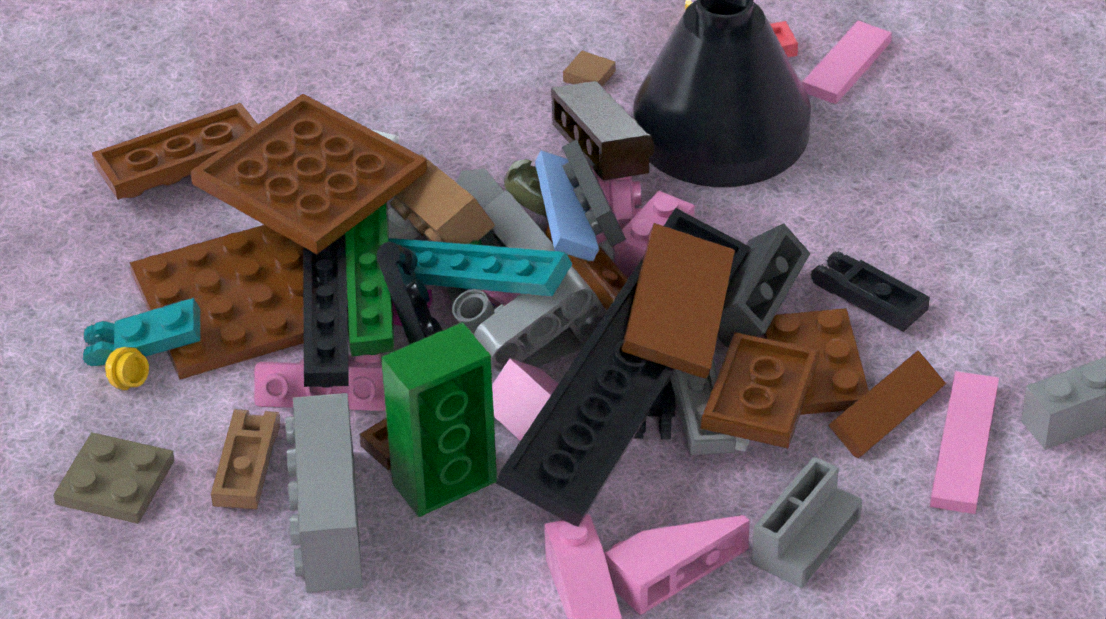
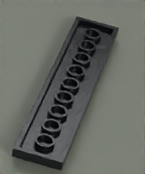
[496,208,750,527]

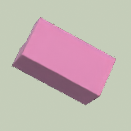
[492,359,558,441]

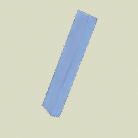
[535,150,599,261]

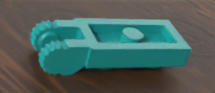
[83,298,200,366]

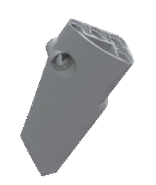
[424,168,606,371]

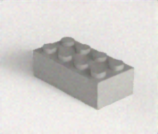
[285,393,363,593]

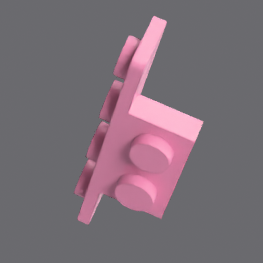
[254,353,386,411]

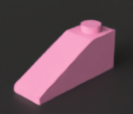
[545,514,622,619]
[605,515,750,615]

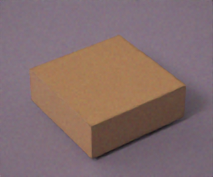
[563,50,616,87]

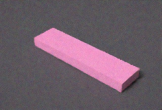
[930,371,999,514]

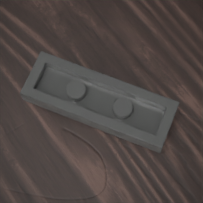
[562,139,626,247]

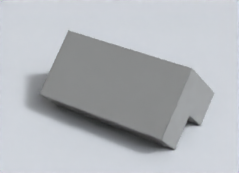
[752,456,862,589]

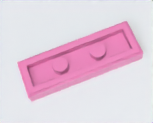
[802,20,892,104]

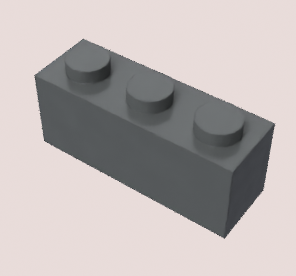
[717,223,810,348]

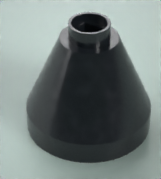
[633,0,811,187]

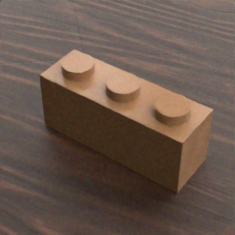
[389,154,495,244]

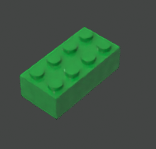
[381,322,497,517]

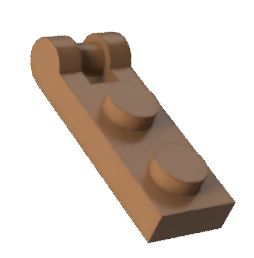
[211,409,280,509]

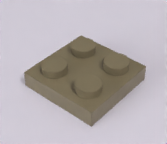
[53,432,175,524]

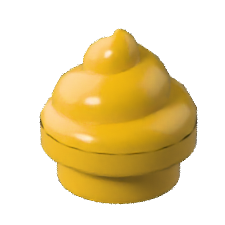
[105,347,149,390]

